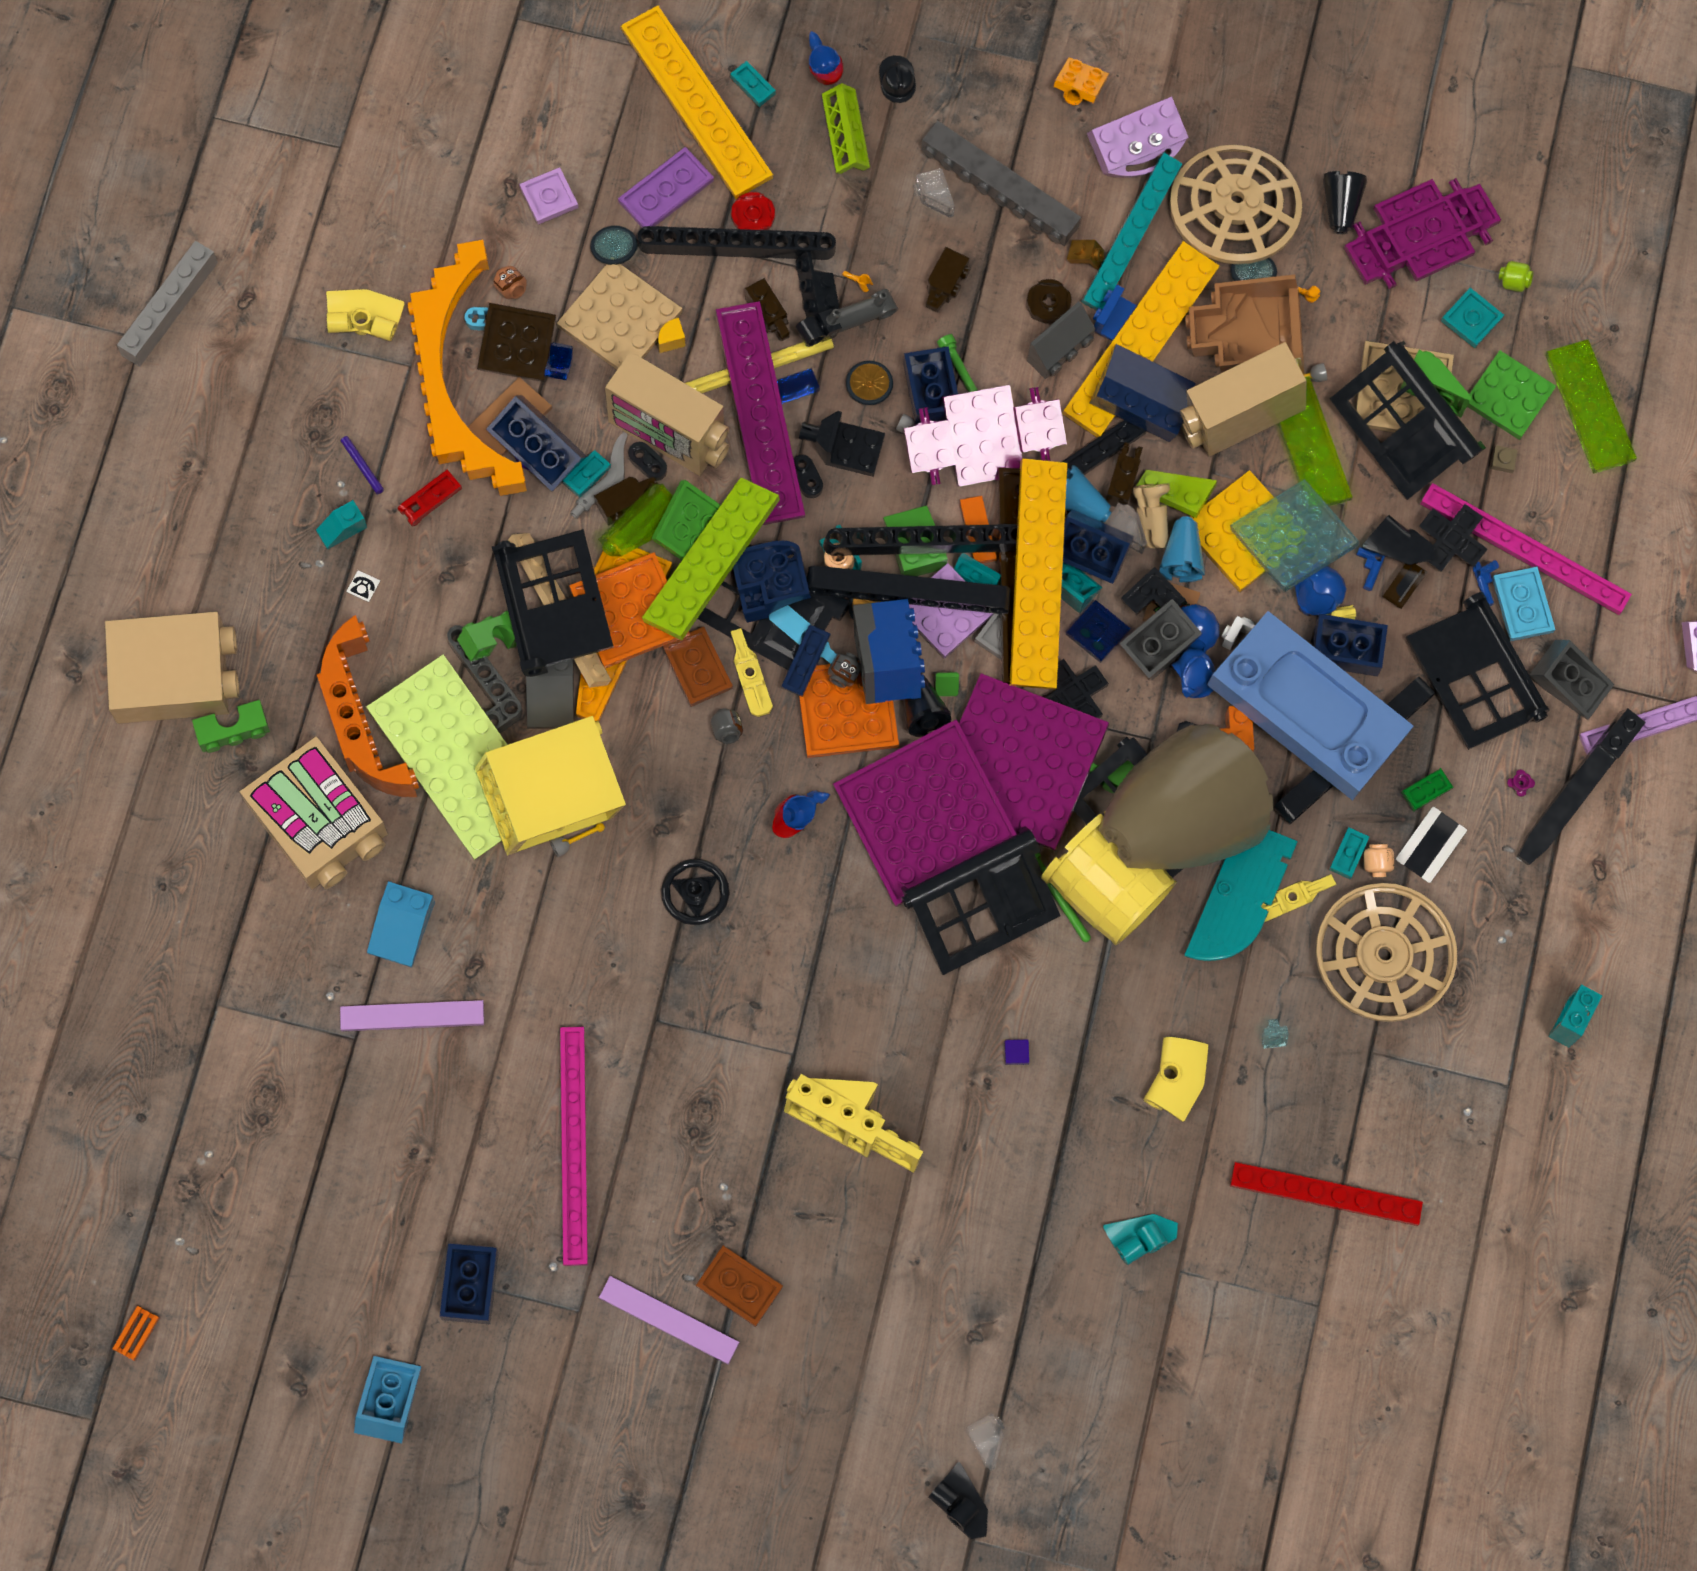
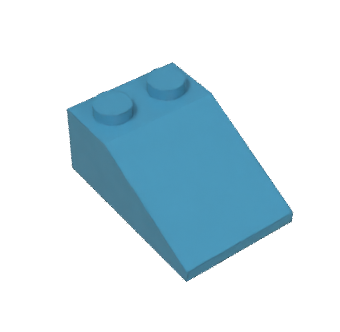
[367,881,435,968]
[354,1356,421,1444]

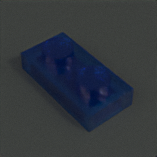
[777,368,820,404]

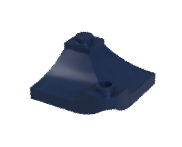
[733,540,811,623]

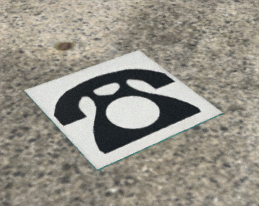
[346,571,380,602]

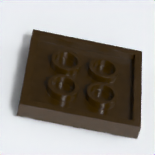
[477,303,556,382]

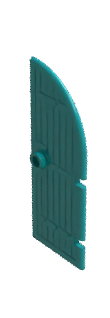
[1184,830,1298,961]

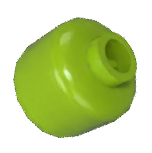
[1499,261,1533,292]

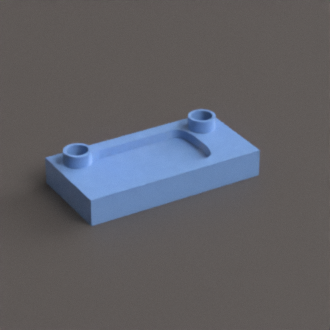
[1207,611,1414,801]

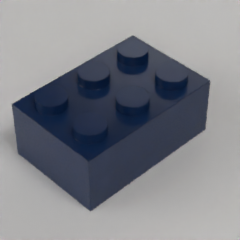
[903,346,958,425]
[1063,510,1134,584]
[1312,614,1388,677]
[440,1243,499,1324]

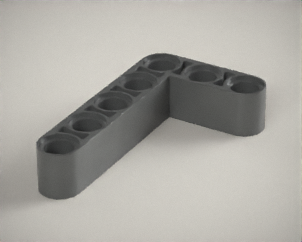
[447,625,522,733]

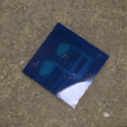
[1066,600,1131,663]

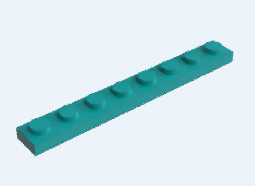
[1081,152,1183,311]

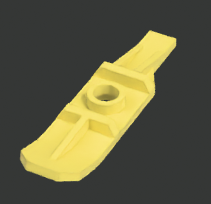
[731,628,773,717]
[1261,874,1336,922]

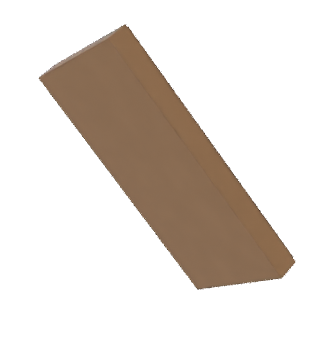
[468,377,552,456]

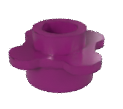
[1507,770,1535,797]

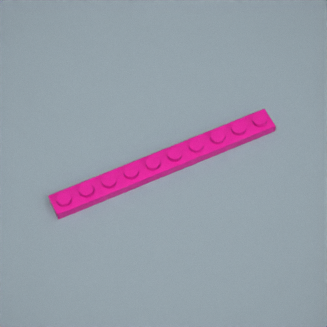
[1420,483,1632,615]
[560,1027,588,1266]

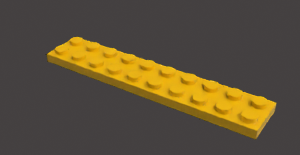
[621,5,773,199]
[1062,241,1219,438]
[1010,459,1067,690]

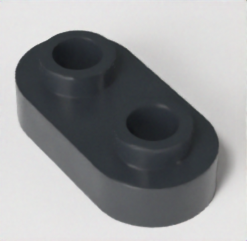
[628,442,667,481]
[794,455,823,498]

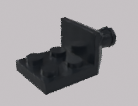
[799,411,885,477]

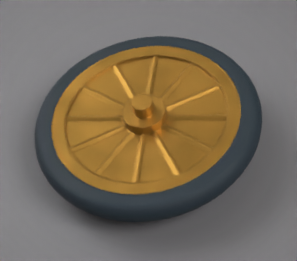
[846,361,893,405]

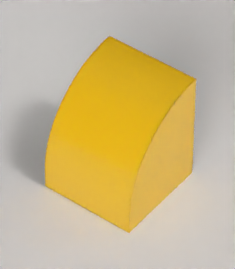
[658,318,685,353]

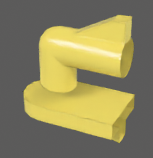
[1326,605,1356,620]

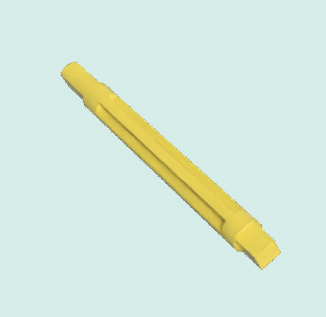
[685,339,834,393]

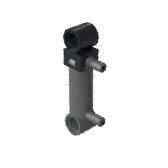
[796,289,898,347]

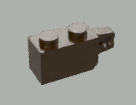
[926,247,971,312]
[745,278,790,341]
[594,477,660,526]

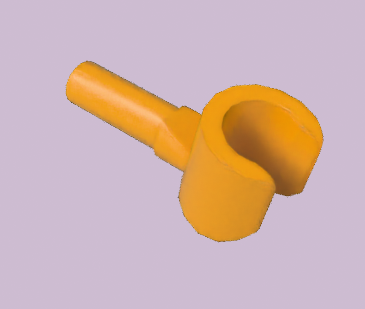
[843,271,873,292]
[1298,286,1320,303]

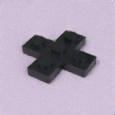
[1419,504,1487,572]
[1044,659,1109,718]

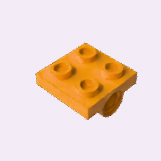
[1053,57,1109,105]

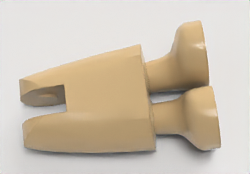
[1133,483,1170,548]

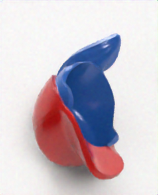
[809,31,844,85]
[772,790,830,838]

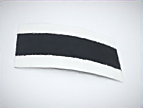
[1396,807,1467,883]

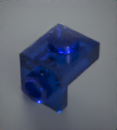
[545,342,573,380]

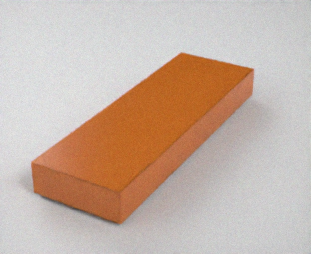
[959,496,997,564]

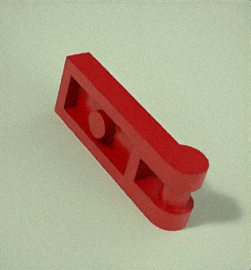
[398,469,462,527]

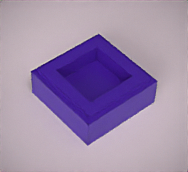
[1004,1040,1029,1065]

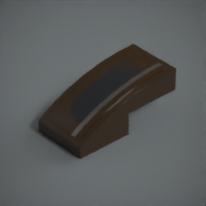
[1382,564,1427,609]

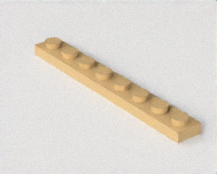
[508,533,611,688]

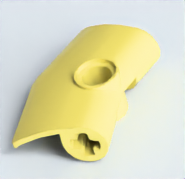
[326,289,405,341]
[1144,1037,1208,1122]

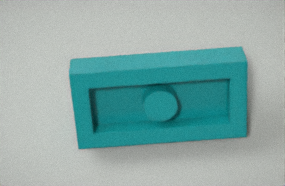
[730,61,776,107]
[563,450,611,498]
[954,553,1001,585]
[1329,827,1370,879]

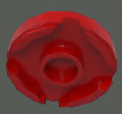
[731,192,775,230]

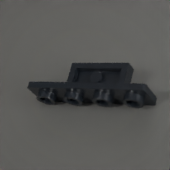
[796,251,840,318]

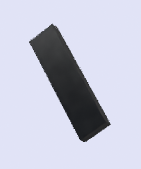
[1062,420,1147,475]

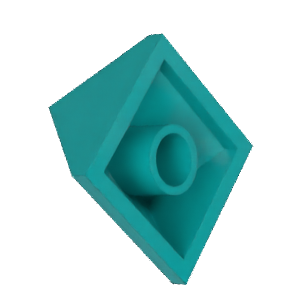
[1061,562,1102,613]

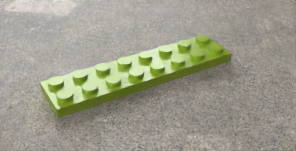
[642,477,780,640]

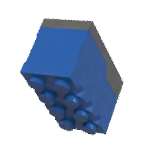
[853,599,925,704]

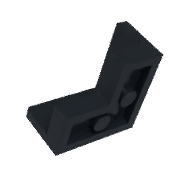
[1121,567,1187,615]

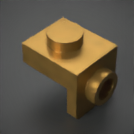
[1067,240,1104,269]

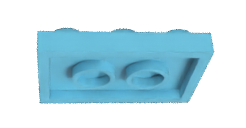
[1492,567,1556,641]

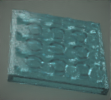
[1230,479,1359,592]

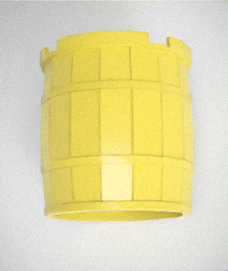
[1041,811,1177,945]

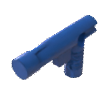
[1356,547,1385,591]
[1472,560,1499,606]

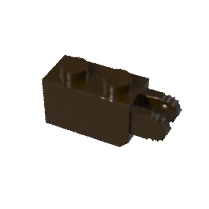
[1106,442,1143,510]

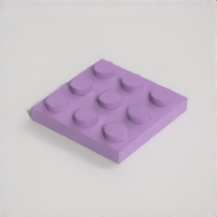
[909,563,994,659]

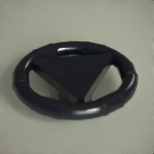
[661,859,730,925]

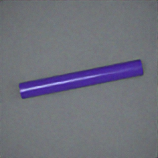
[340,436,384,495]

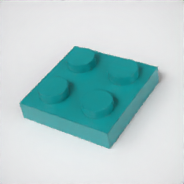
[1441,287,1504,348]

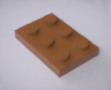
[662,627,733,707]
[696,1246,783,1327]

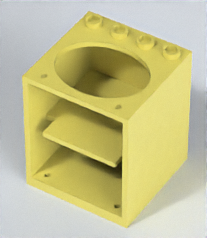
[475,716,626,856]

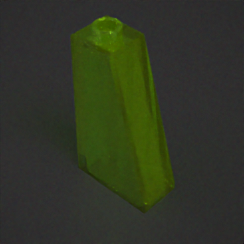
[598,484,673,556]

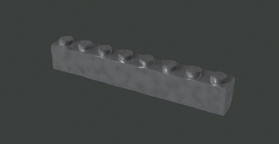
[921,121,1082,246]

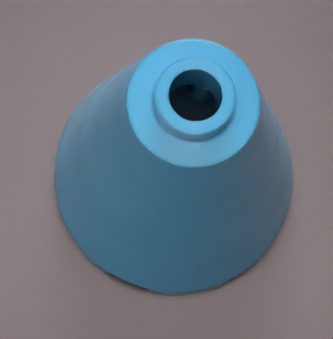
[1065,465,1112,523]
[1159,516,1205,583]

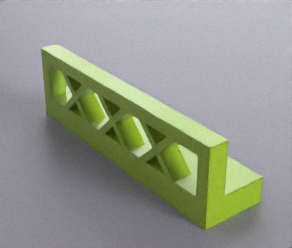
[822,83,870,174]

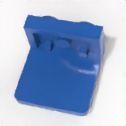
[1093,285,1137,341]

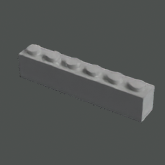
[117,241,218,367]

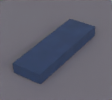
[781,624,831,697]

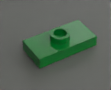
[1401,768,1453,812]

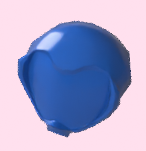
[1295,565,1347,616]
[1181,604,1219,653]
[1171,648,1215,698]

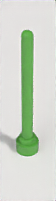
[937,334,977,392]
[1035,853,1091,942]

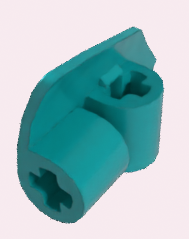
[1103,1214,1178,1265]

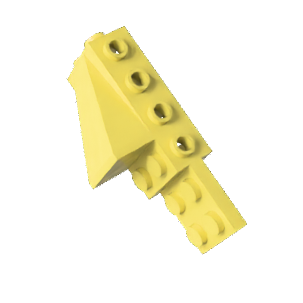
[784,1074,923,1173]

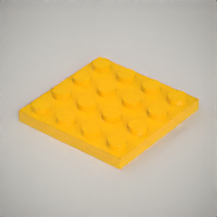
[1190,470,1309,593]

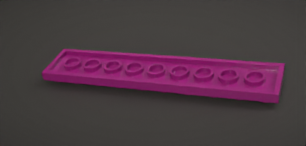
[716,301,805,525]

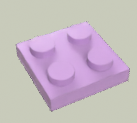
[519,167,578,225]

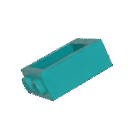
[1548,984,1602,1048]

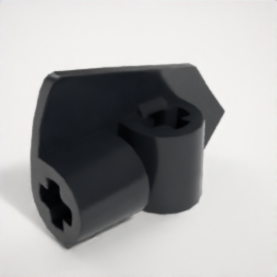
[1362,515,1434,565]
[928,1462,988,1539]

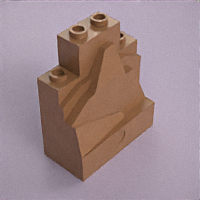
[1186,274,1305,375]

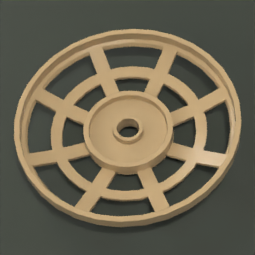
[1170,145,1302,264]
[1316,883,1457,1022]

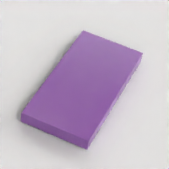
[618,147,714,228]

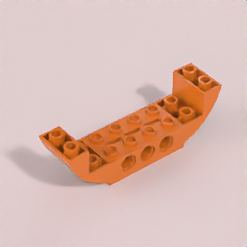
[316,615,419,797]

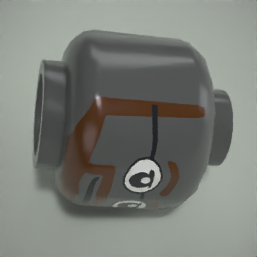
[828,652,862,688]
[711,708,743,744]

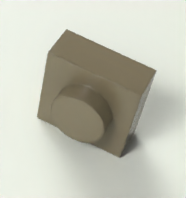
[1490,445,1518,473]

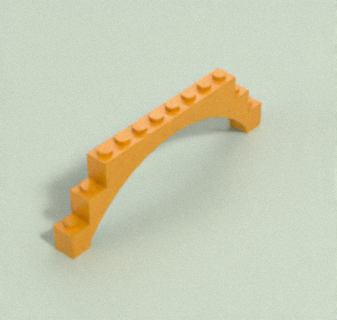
[408,240,527,496]

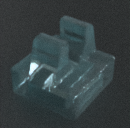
[1262,1019,1289,1049]

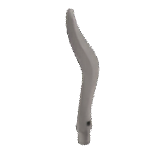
[570,433,628,519]

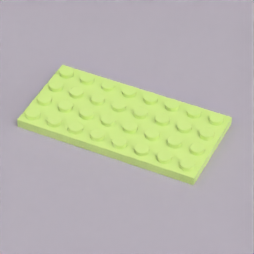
[366,654,508,860]

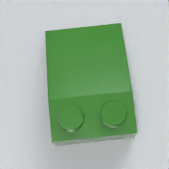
[1400,350,1472,418]
[883,506,948,576]

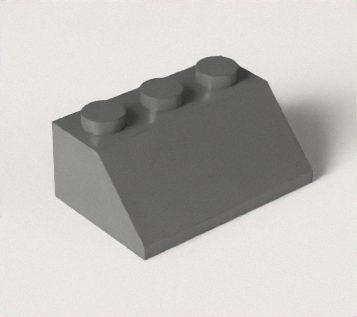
[1027,301,1095,379]

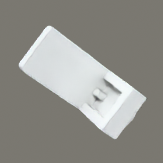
[1221,616,1255,650]

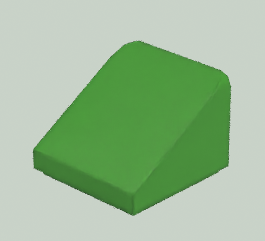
[935,672,959,697]

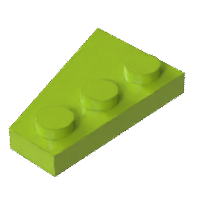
[1136,470,1217,518]

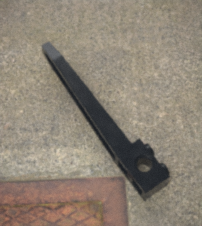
[1517,708,1646,865]

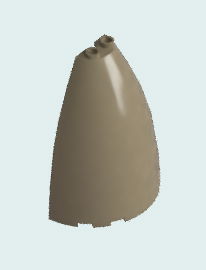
[1099,724,1273,870]

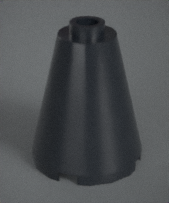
[1323,171,1367,234]
[904,673,952,737]

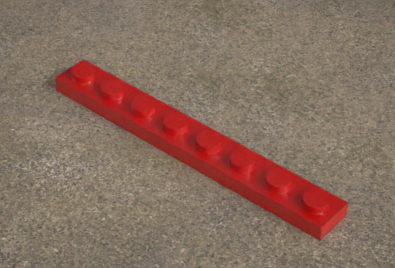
[1230,1162,1423,1226]

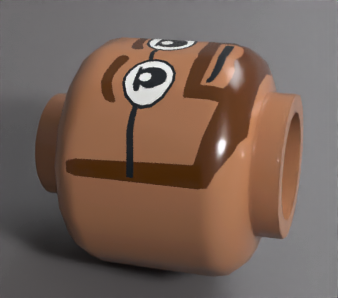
[493,266,527,299]

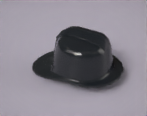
[879,55,916,103]

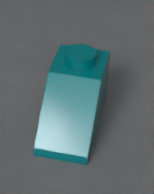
[316,500,367,550]

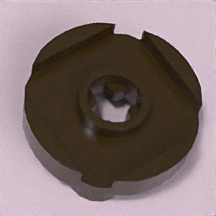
[1027,279,1072,324]

